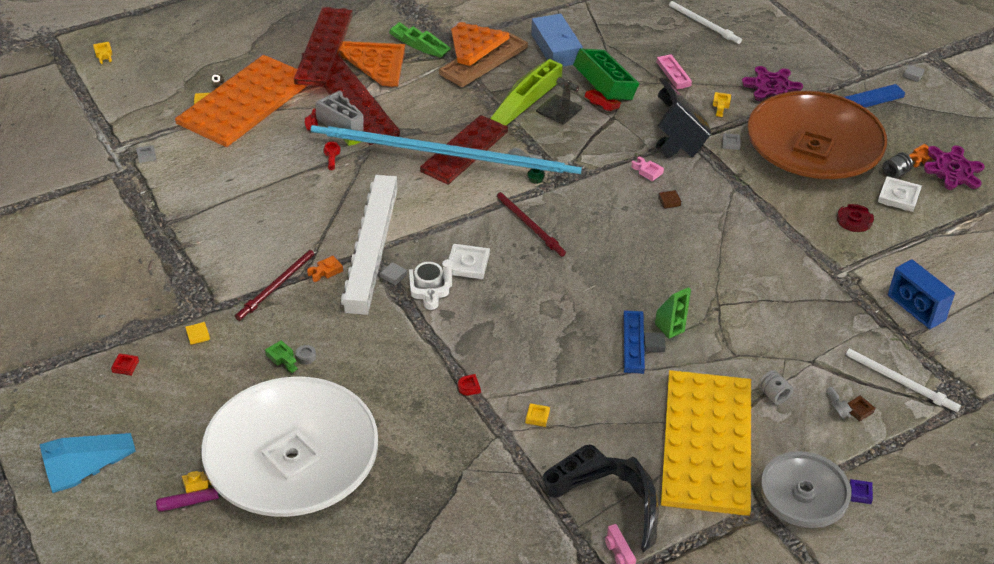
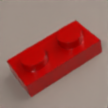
[584,89,621,111]

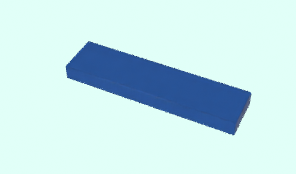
[844,84,905,107]
[623,310,645,374]

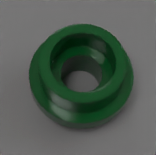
[527,169,545,184]

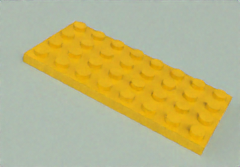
[661,370,751,516]

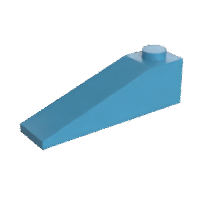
[39,433,136,493]

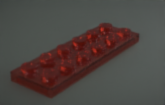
[420,115,508,185]

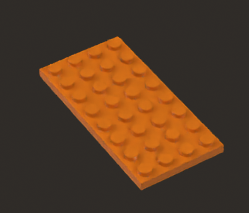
[175,55,314,147]

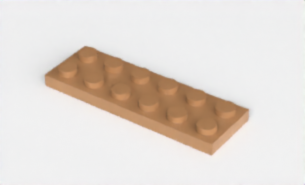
[439,30,528,87]

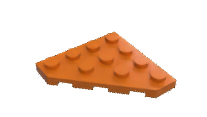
[451,22,510,66]
[340,41,405,87]

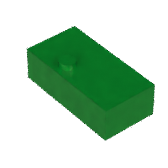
[573,48,640,100]

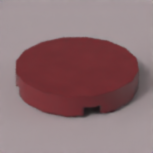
[837,204,874,232]

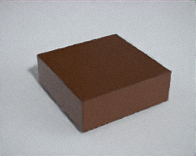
[658,190,682,209]
[847,395,875,422]

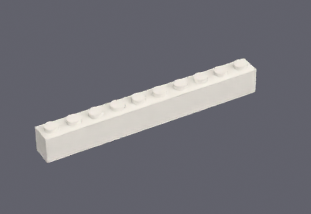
[341,175,397,315]

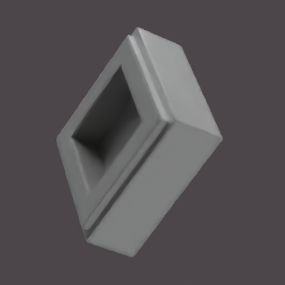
[903,65,925,82]
[722,133,740,150]
[136,145,157,163]
[380,262,407,285]

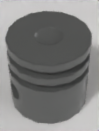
[882,152,913,179]

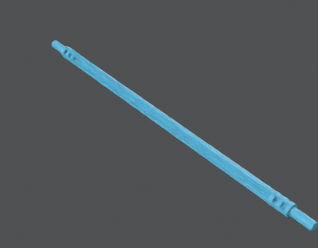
[311,125,582,174]

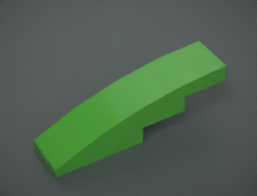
[389,22,451,58]

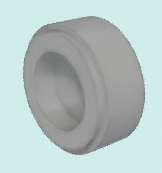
[296,345,316,365]

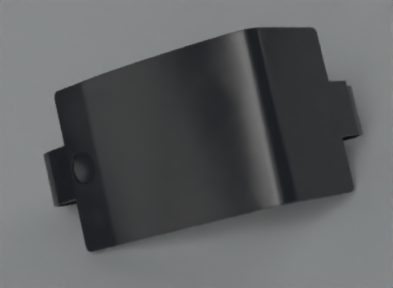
[655,77,711,158]

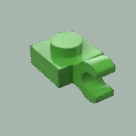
[265,340,298,373]

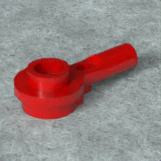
[305,108,318,131]
[323,141,341,170]

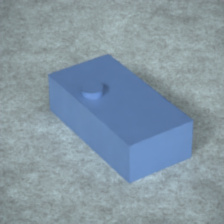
[531,14,583,67]

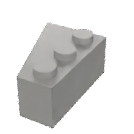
[316,90,364,131]

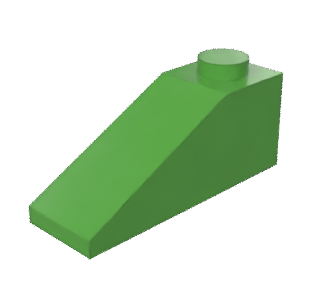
[655,287,691,339]

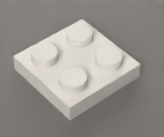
[878,176,922,212]
[449,244,490,279]

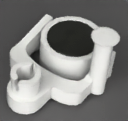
[409,259,454,310]

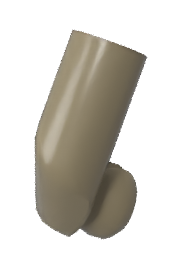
[212,73,224,87]

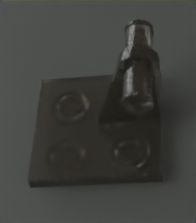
[536,77,582,125]

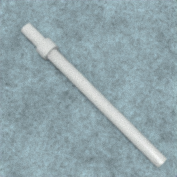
[669,1,742,44]
[846,348,961,412]

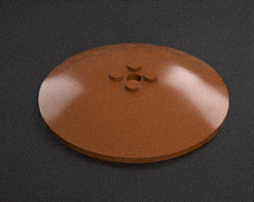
[748,91,887,179]

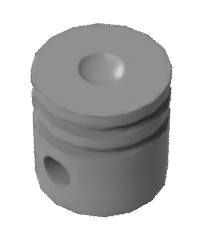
[758,370,793,405]

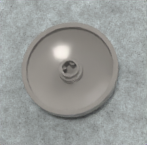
[760,451,851,528]

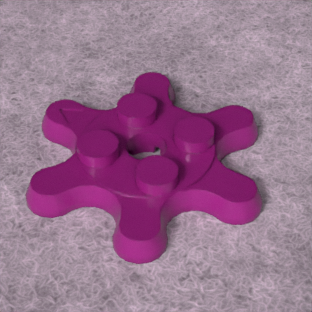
[742,66,803,101]
[924,145,985,190]

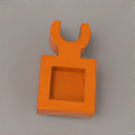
[909,144,934,168]
[307,256,343,282]

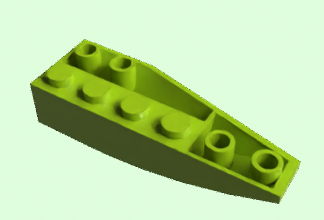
[490,59,563,127]

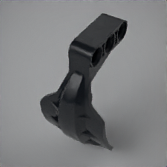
[543,444,659,552]

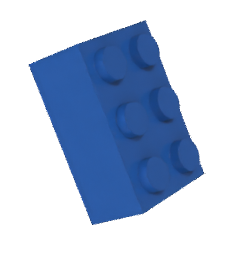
[888,259,955,330]

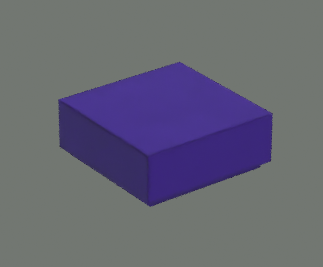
[849,479,873,504]

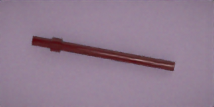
[496,192,566,257]
[235,250,315,321]

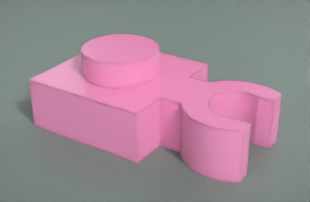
[631,157,664,181]

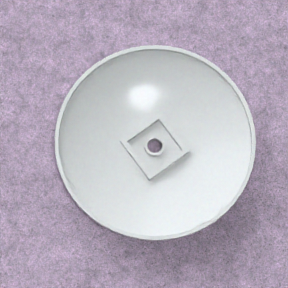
[202,377,378,517]

